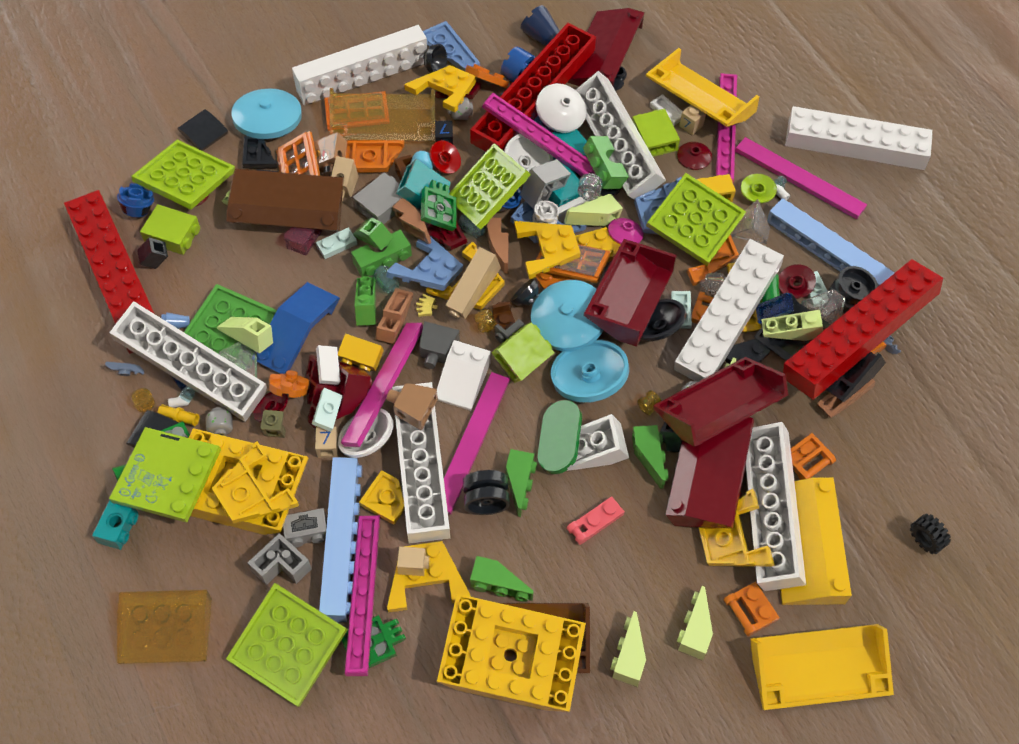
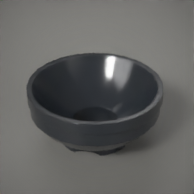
[423,44,447,73]
[510,277,540,306]

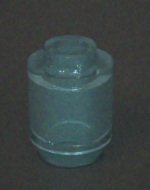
[458,214,486,238]
[373,266,400,294]

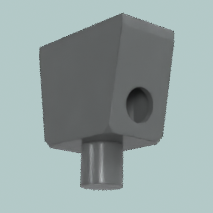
[420,321,460,369]

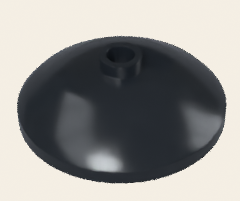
[640,299,686,341]

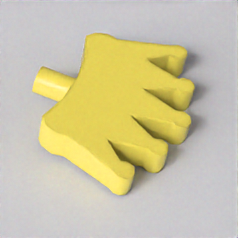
[416,294,438,317]

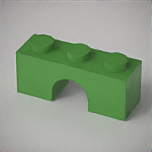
[583,136,629,189]
[351,229,412,277]

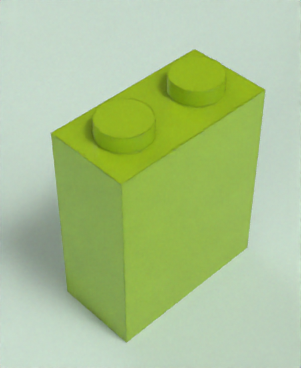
[632,109,680,157]
[140,204,200,255]
[491,322,555,383]

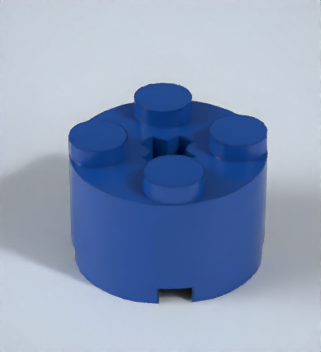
[501,46,536,83]

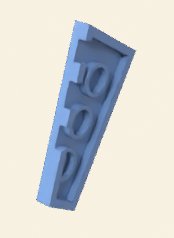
[423,21,480,73]

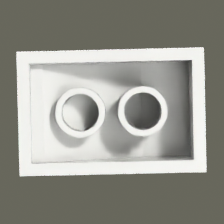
[437,340,491,411]
[567,414,629,471]

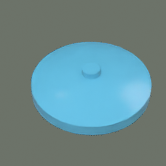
[231,89,302,139]
[531,280,603,351]
[551,340,629,402]

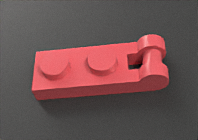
[566,496,625,545]

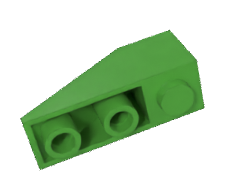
[352,218,393,250]
[355,276,376,326]
[632,425,668,489]
[506,449,537,517]
[470,556,534,602]

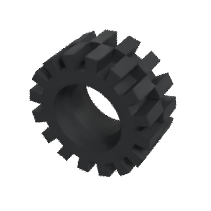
[910,514,951,554]

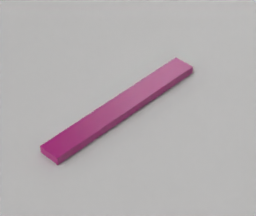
[716,73,737,183]
[482,93,601,188]
[735,137,867,219]
[341,323,423,447]
[444,372,510,515]
[345,515,380,676]

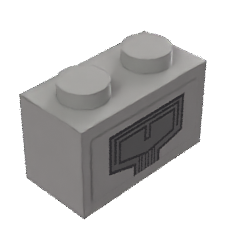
[283,508,327,547]

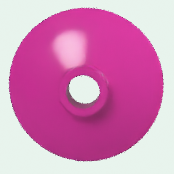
[608,218,643,244]

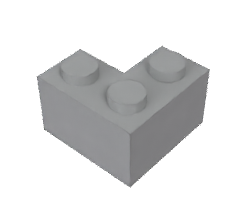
[520,159,571,209]
[248,533,312,585]

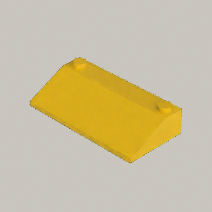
[646,48,760,127]
[780,477,852,605]
[750,624,894,710]

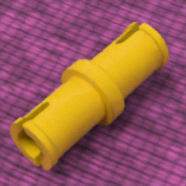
[158,404,200,426]

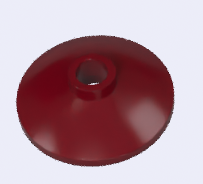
[677,142,712,170]
[779,264,816,299]
[253,392,288,423]

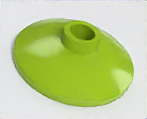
[741,174,777,203]

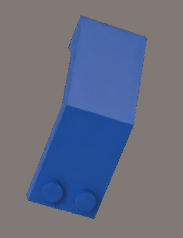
[252,282,340,374]

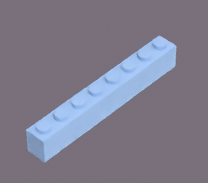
[766,198,894,286]
[319,457,362,622]

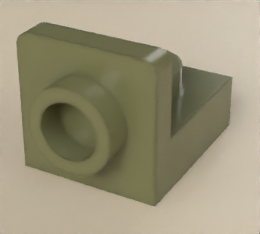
[260,410,286,438]

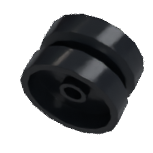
[828,266,878,313]
[463,470,510,515]

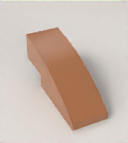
[392,198,431,244]
[487,218,508,274]
[376,288,413,344]
[817,379,875,418]

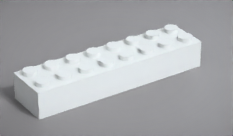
[292,25,427,105]
[576,71,666,200]
[785,106,932,170]
[674,239,784,382]
[109,301,268,422]
[392,382,450,544]
[746,422,806,591]

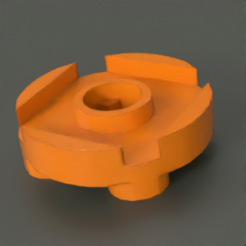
[269,370,309,398]

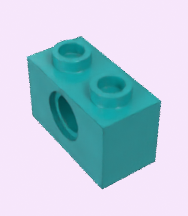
[92,500,138,550]

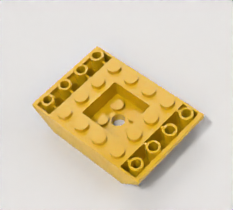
[189,428,309,535]
[437,594,586,712]

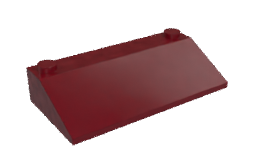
[567,8,645,86]
[584,239,677,347]
[653,357,788,447]
[665,417,754,529]

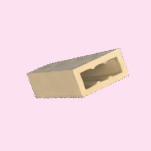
[446,247,501,319]

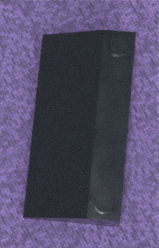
[754,293,886,402]

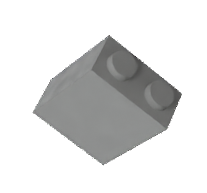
[353,172,407,224]

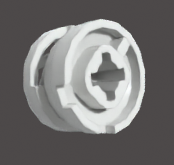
[532,200,559,224]

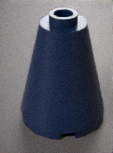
[520,5,560,47]

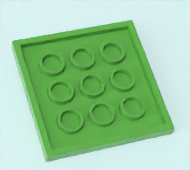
[184,284,277,372]

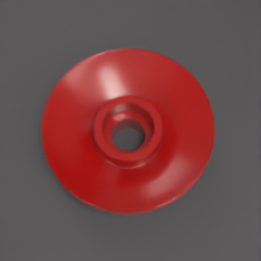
[430,140,461,174]

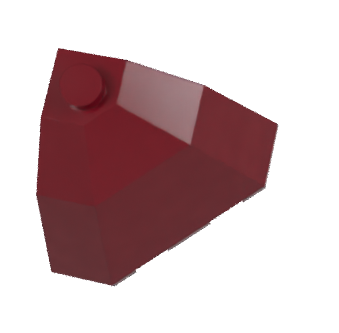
[306,355,372,428]

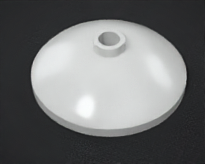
[536,83,586,133]
[504,134,553,172]
[338,409,394,458]

